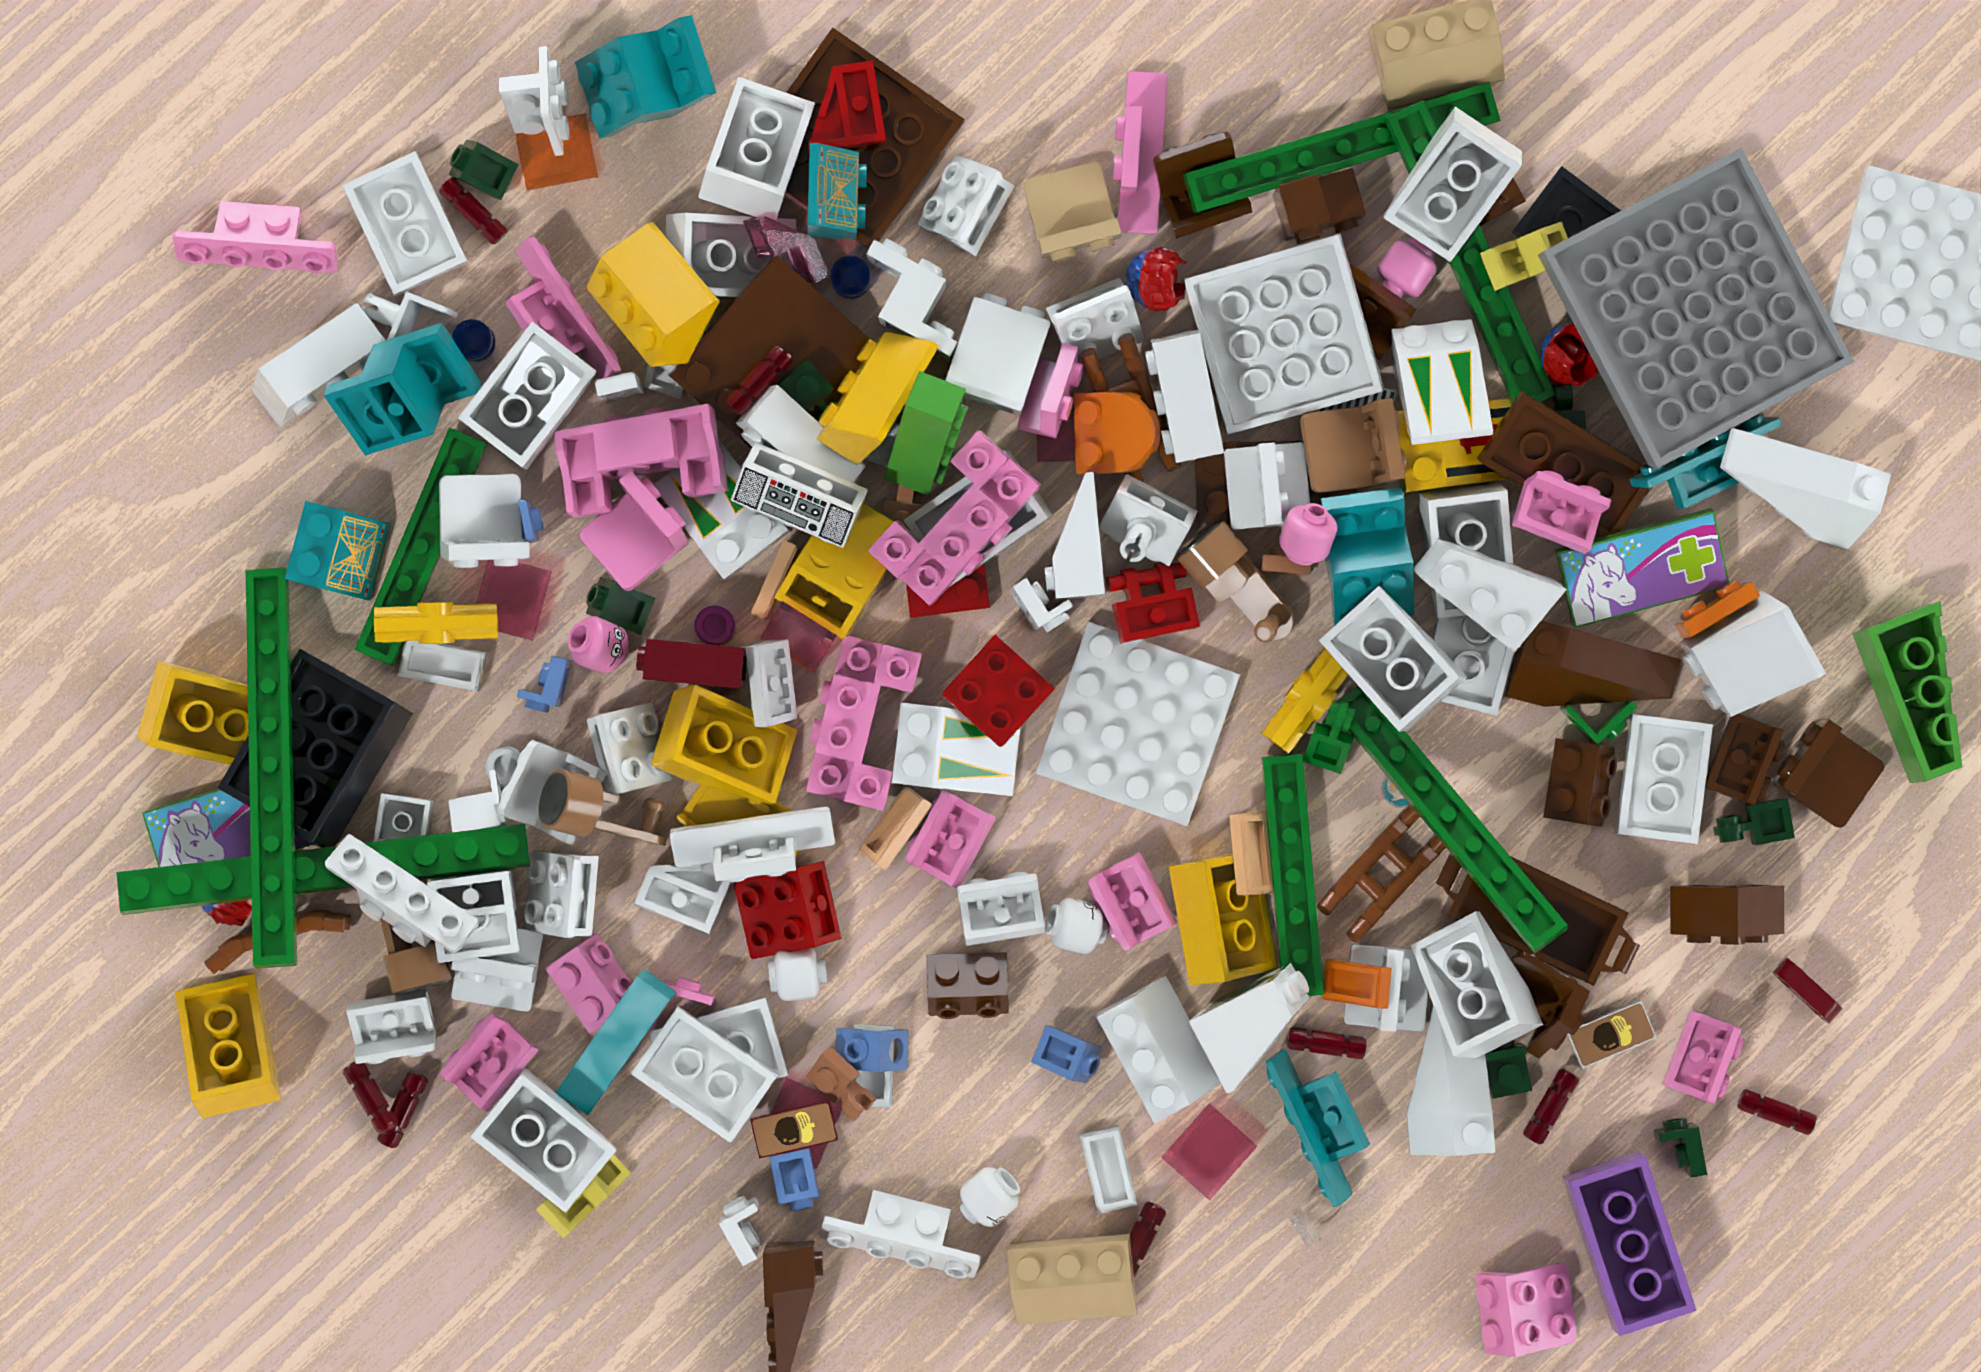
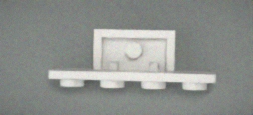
[670,807,835,882]
[325,834,478,953]
[819,1190,981,1279]

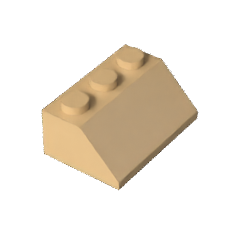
[1368,0,1505,110]
[1007,1234,1137,1325]

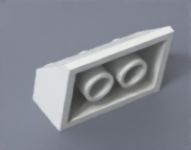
[1095,975,1221,1124]

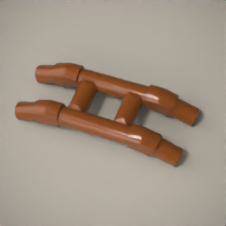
[1080,333,1182,482]
[1317,805,1446,943]
[204,910,351,974]

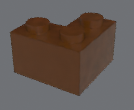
[1272,167,1366,245]
[1670,884,1785,945]

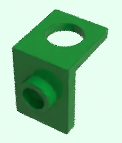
[1560,701,1637,744]

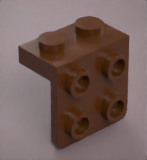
[1153,132,1252,239]
[1774,719,1884,828]
[1510,951,1590,1059]

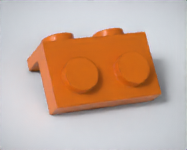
[1674,580,1760,640]

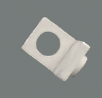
[448,770,507,832]

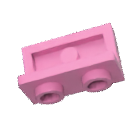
[1018,343,1084,439]
[1512,471,1611,554]
[905,790,997,888]
[1088,852,1178,951]
[545,934,633,1035]
[1662,1009,1744,1104]
[440,1013,539,1112]

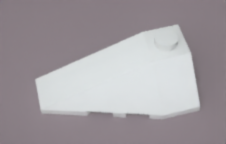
[1720,428,1891,550]
[1406,1005,1496,1156]

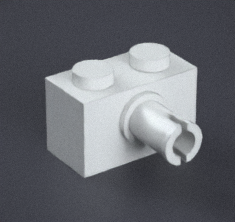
[1099,474,1198,566]

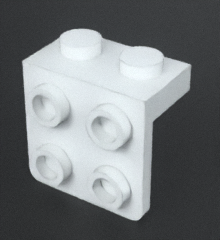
[439,473,530,568]
[497,740,607,845]

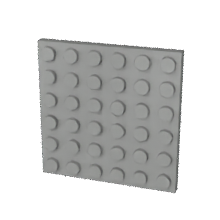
[1538,148,1854,470]

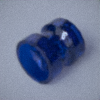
[830,256,872,300]
[452,319,496,362]

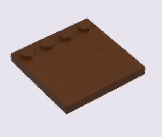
[786,27,965,250]
[668,254,870,449]

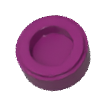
[695,605,736,645]

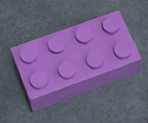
[1562,1151,1697,1336]

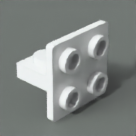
[499,46,570,156]
[918,155,1014,256]
[1046,278,1145,364]
[1224,442,1310,530]
[587,703,672,795]
[524,851,599,938]
[451,928,544,1012]
[1344,944,1428,1032]

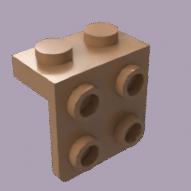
[1300,398,1406,494]

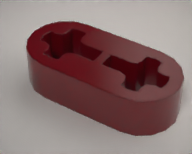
[1772,957,1843,1024]

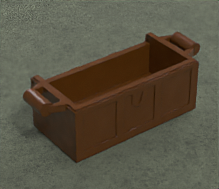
[1436,854,1640,986]

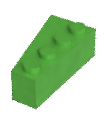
[884,371,968,496]
[1852,601,1963,783]

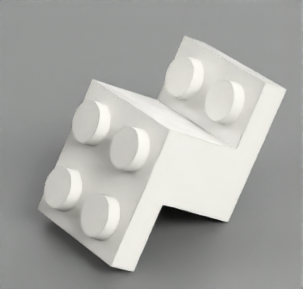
[866,238,958,362]
[427,869,520,963]

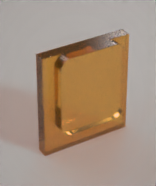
[516,113,598,191]

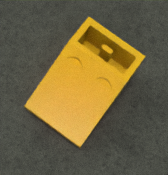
[774,502,894,639]

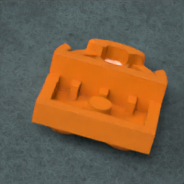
[1073,392,1160,474]

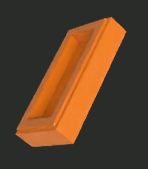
[1322,959,1392,1009]

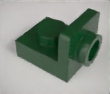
[449,140,519,200]
[586,577,655,635]
[1485,1040,1532,1099]
[1654,1118,1708,1177]

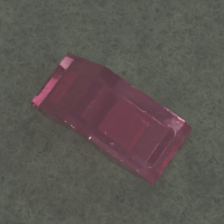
[743,216,830,283]

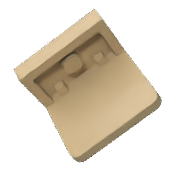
[1024,162,1121,262]

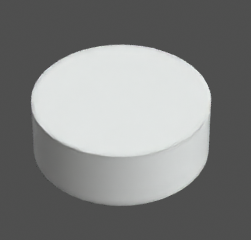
[486,747,521,787]

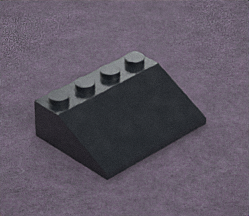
[217,649,413,848]

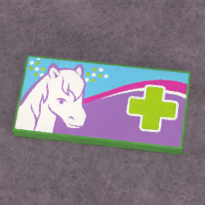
[1555,508,1729,628]
[142,789,314,867]

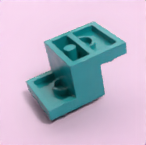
[575,15,717,139]
[323,323,482,456]
[1321,487,1414,626]

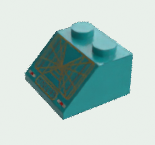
[808,143,867,239]
[285,501,391,601]

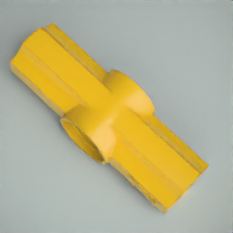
[374,602,498,644]
[1261,647,1348,754]

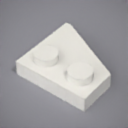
[634,863,731,935]

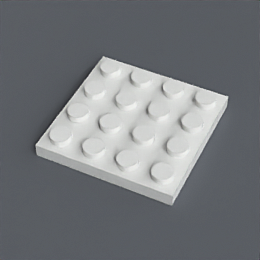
[1828,165,1981,362]
[1184,234,1384,435]
[1035,622,1240,826]

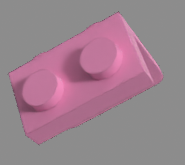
[580,471,689,591]
[1475,1263,1577,1357]

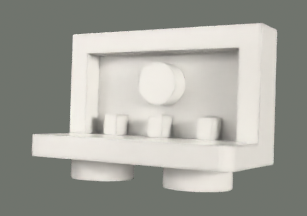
[957,872,1046,946]
[346,989,437,1064]

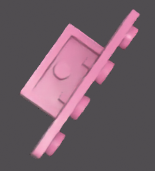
[1113,71,1168,235]
[173,201,338,273]
[505,235,621,379]

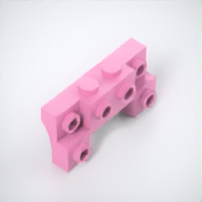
[554,404,728,518]
[868,431,1042,606]
[806,636,922,811]

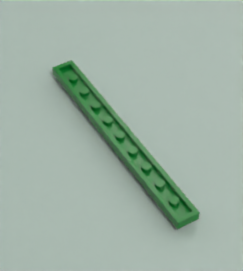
[245,567,297,969]
[116,824,530,915]

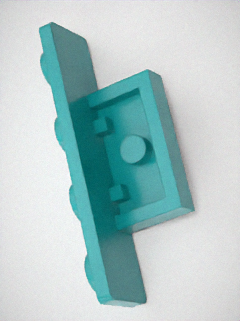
[1629,413,1782,509]
[1265,1049,1370,1207]

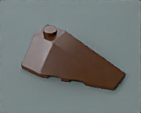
[1505,621,1681,707]
[763,1241,824,1372]

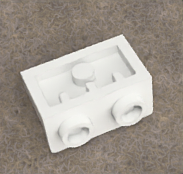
[1009,578,1073,633]
[745,639,798,727]
[719,1195,761,1266]

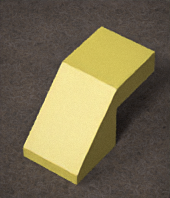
[1480,222,1568,291]
[536,1154,631,1239]

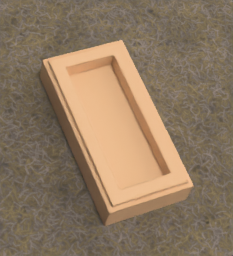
[750,539,800,620]
[859,785,933,870]
[1229,813,1274,896]

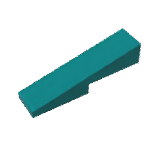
[556,968,676,1115]

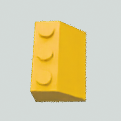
[586,223,719,367]
[816,331,939,466]
[1169,854,1278,985]

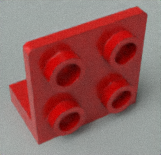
[942,634,1055,747]
[734,861,842,959]

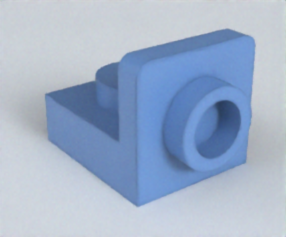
[517,656,572,713]
[1031,1025,1102,1083]
[769,1148,821,1212]

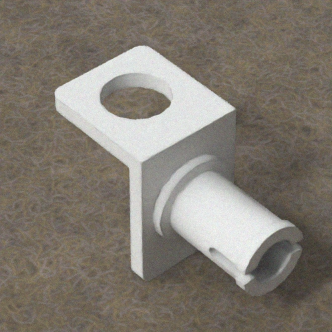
[361,292,458,340]

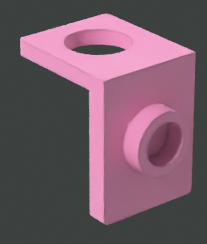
[650,977,716,1030]

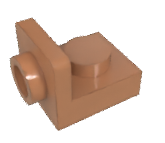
[1260,548,1319,576]

